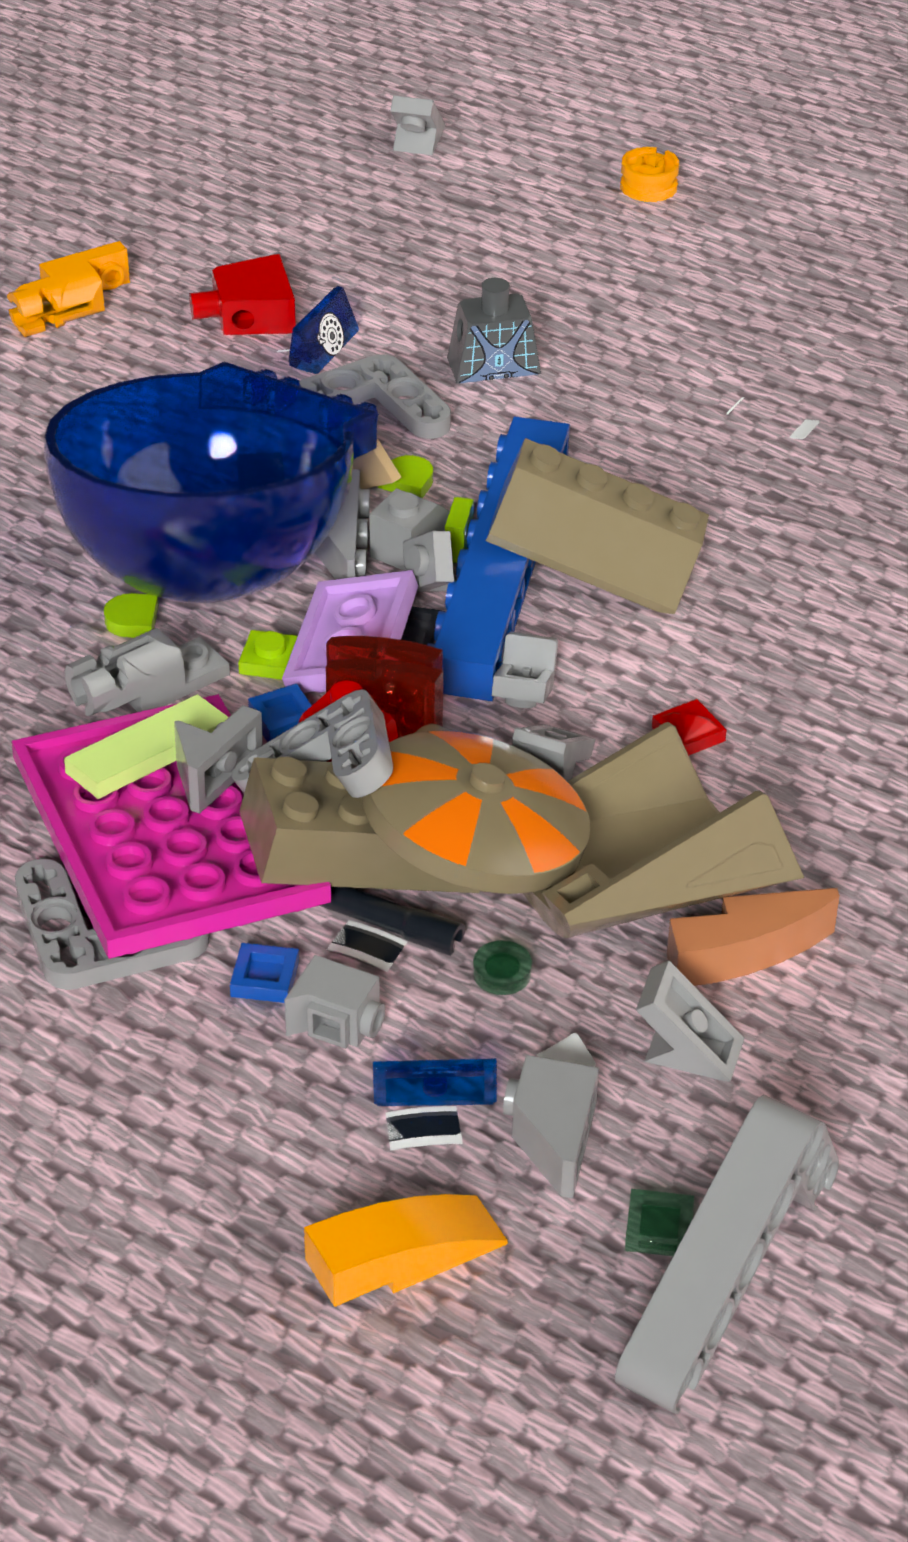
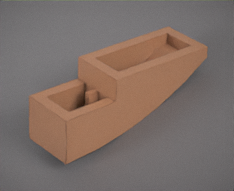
[667,888,840,986]

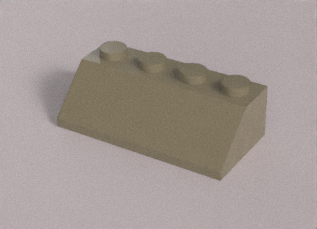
[486,438,709,614]

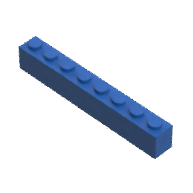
[423,416,570,701]

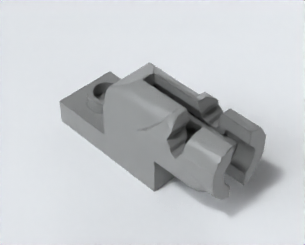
[64,628,230,716]

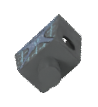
[447,277,541,384]

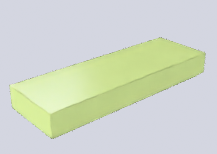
[64,694,229,799]

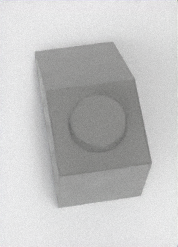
[369,488,450,571]
[503,1055,599,1198]

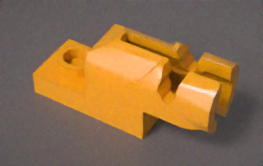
[7,241,130,337]

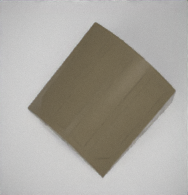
[523,722,805,939]

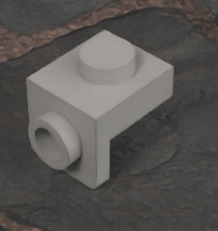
[403,531,454,592]
[492,632,558,708]

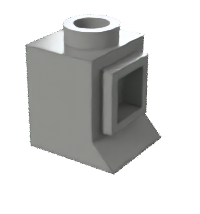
[284,955,385,1049]

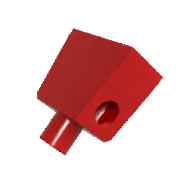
[189,254,296,335]

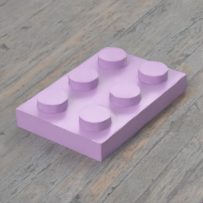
[282,570,418,693]

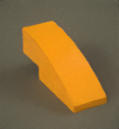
[304,1194,508,1307]

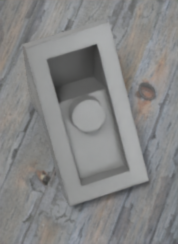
[390,95,446,155]
[174,705,263,814]
[512,724,596,781]
[636,960,744,1082]

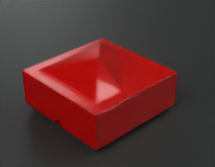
[652,699,727,756]

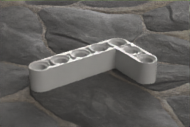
[615,1094,839,1414]

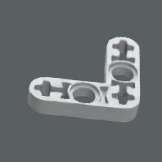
[281,355,451,439]
[232,689,393,798]
[15,859,209,990]

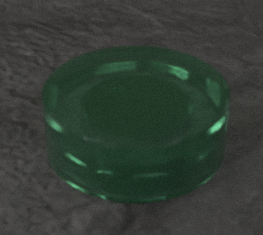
[473,940,532,995]

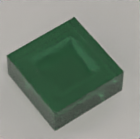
[625,1189,695,1256]

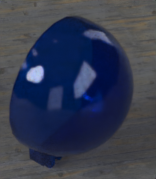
[44,361,379,603]

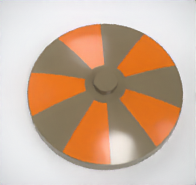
[362,731,591,894]

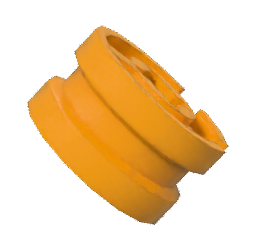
[620,147,679,202]

